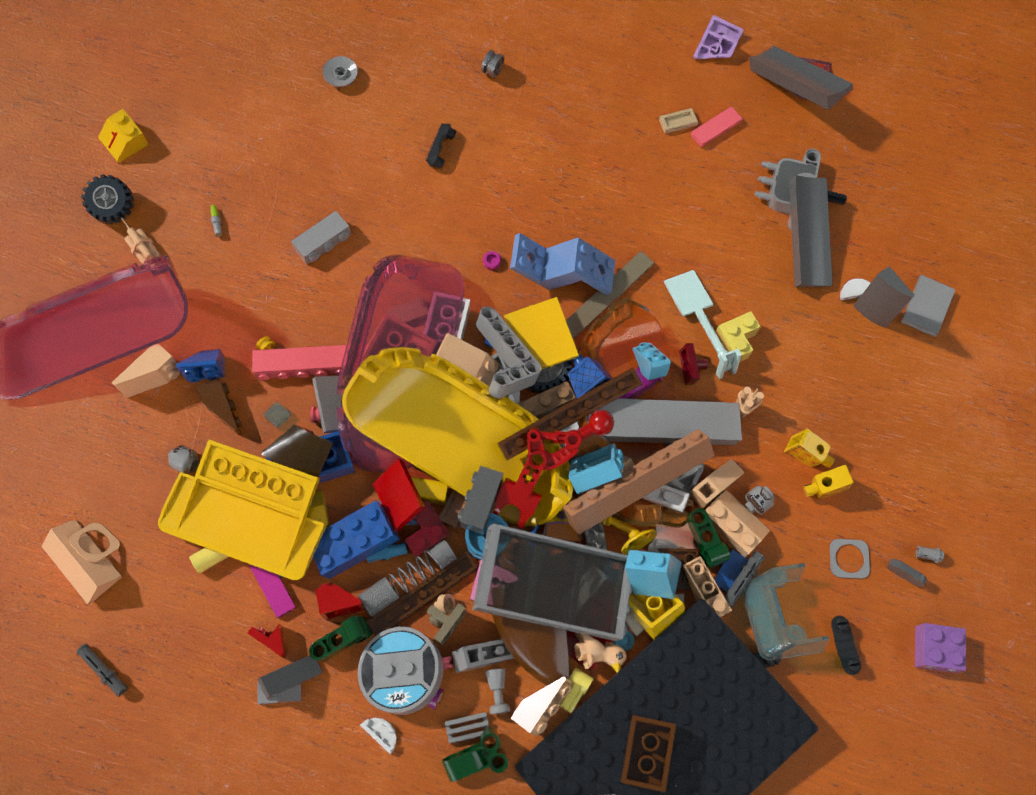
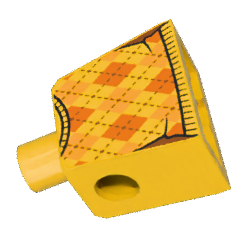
[784,429,835,468]
[803,464,853,499]

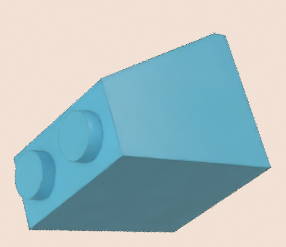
[625,550,682,599]

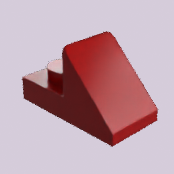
[247,624,287,658]

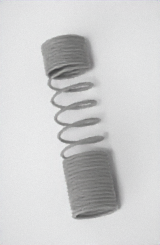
[358,539,457,617]

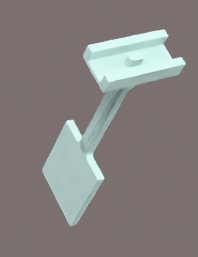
[664,270,742,380]

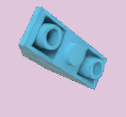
[633,342,671,380]

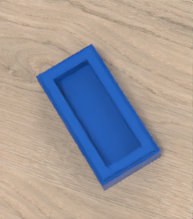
[714,549,748,593]

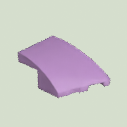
[693,15,744,59]

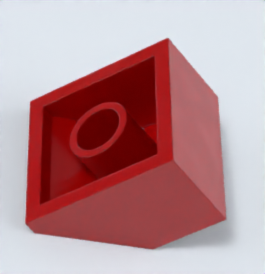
[315,583,366,620]

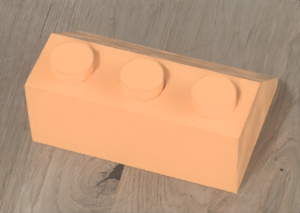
[700,490,770,557]

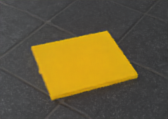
[504,297,579,370]

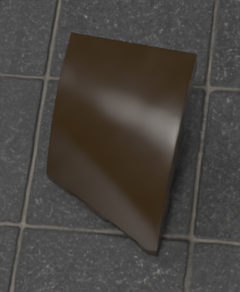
[261,424,333,477]

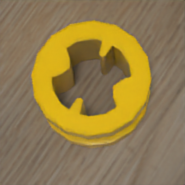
[256,336,275,350]

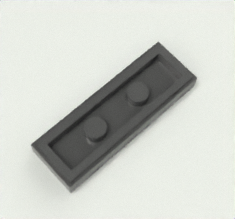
[258,655,322,699]

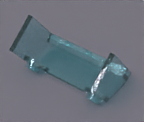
[742,563,829,660]

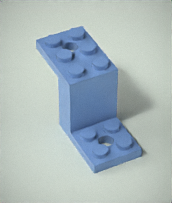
[510,233,615,295]

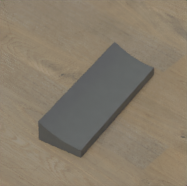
[749,46,853,110]
[789,175,833,287]

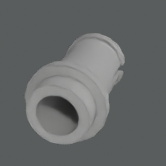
[916,545,944,563]

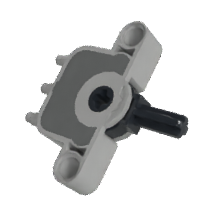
[754,149,847,230]

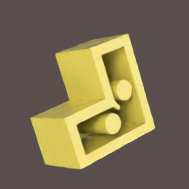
[715,311,760,362]

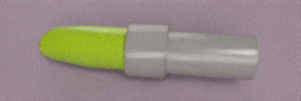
[211,205,222,237]

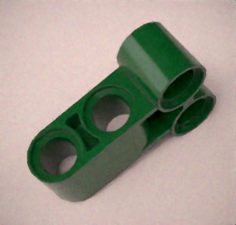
[687,508,731,569]
[309,615,372,661]
[442,728,508,782]

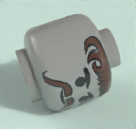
[168,445,199,474]
[745,485,775,515]

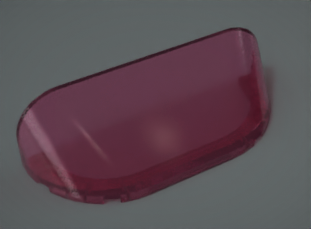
[336,254,465,473]
[0,256,188,400]

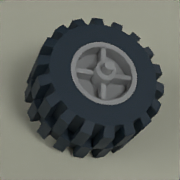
[81,174,134,224]

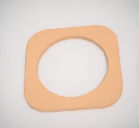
[69,523,120,563]

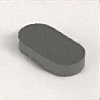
[887,559,927,587]

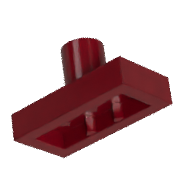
[679,343,708,385]

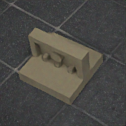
[427,603,466,647]

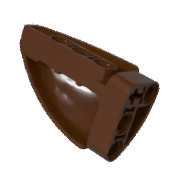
[490,576,569,686]

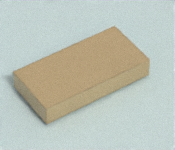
[659,108,698,134]

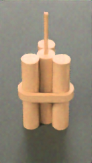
[121,218,161,267]
[736,387,764,418]

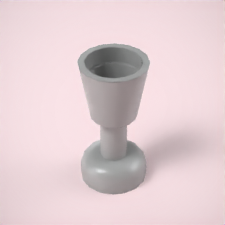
[485,669,511,715]

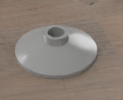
[323,56,358,87]

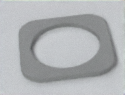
[830,539,870,579]

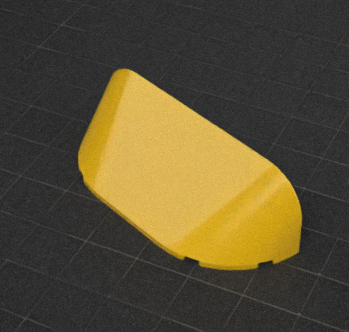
[342,347,573,526]

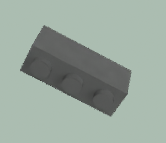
[458,466,504,535]

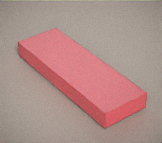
[690,106,743,147]

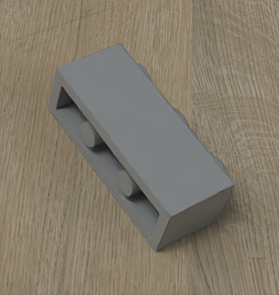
[291,211,351,265]

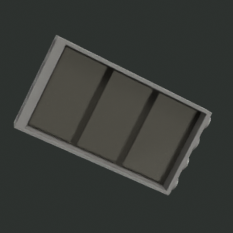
[473,524,633,641]

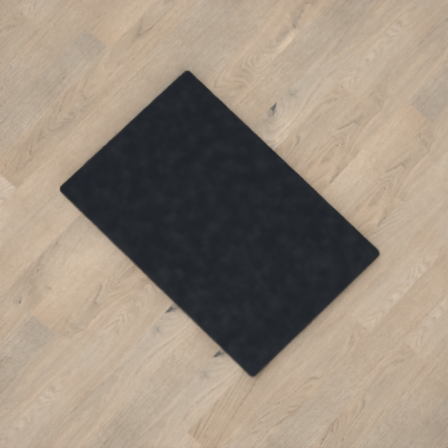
[515,599,818,795]

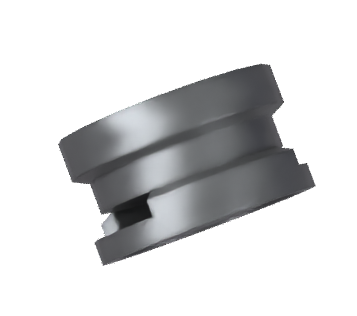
[481,49,505,78]

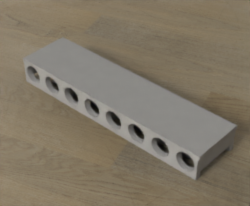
[586,399,742,445]

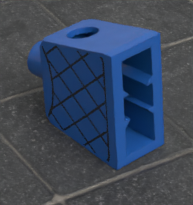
[568,354,612,398]

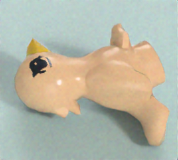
[575,624,626,673]

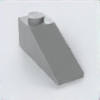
[451,639,514,673]

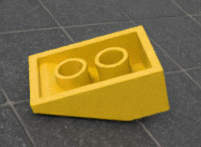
[613,587,686,640]

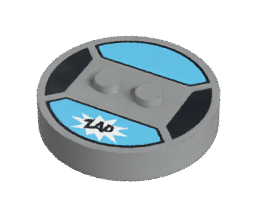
[358,627,443,715]

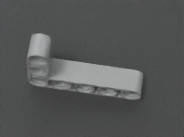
[476,307,541,398]

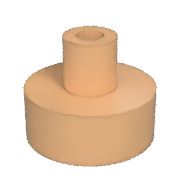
[434,594,456,615]

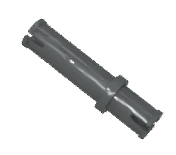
[724,551,765,608]
[76,644,128,697]

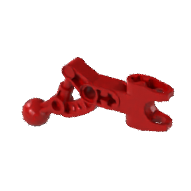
[493,410,615,528]

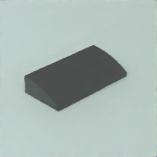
[853,266,915,328]

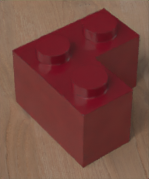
[403,500,449,557]

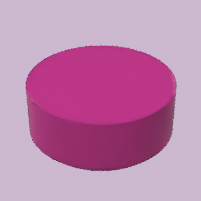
[483,251,501,270]

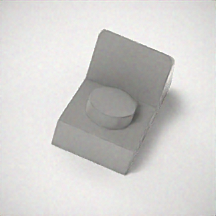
[258,682,302,705]

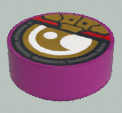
[428,688,444,710]

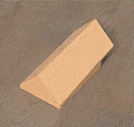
[42,520,122,605]

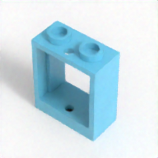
[569,443,624,494]

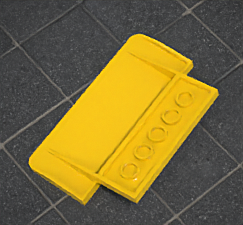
[158,440,327,580]

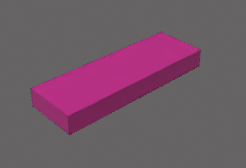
[249,564,296,618]

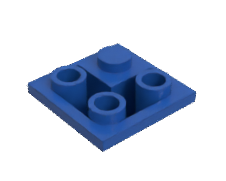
[176,349,225,382]

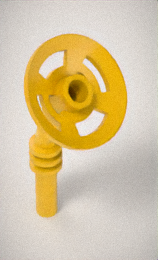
[600,516,657,554]

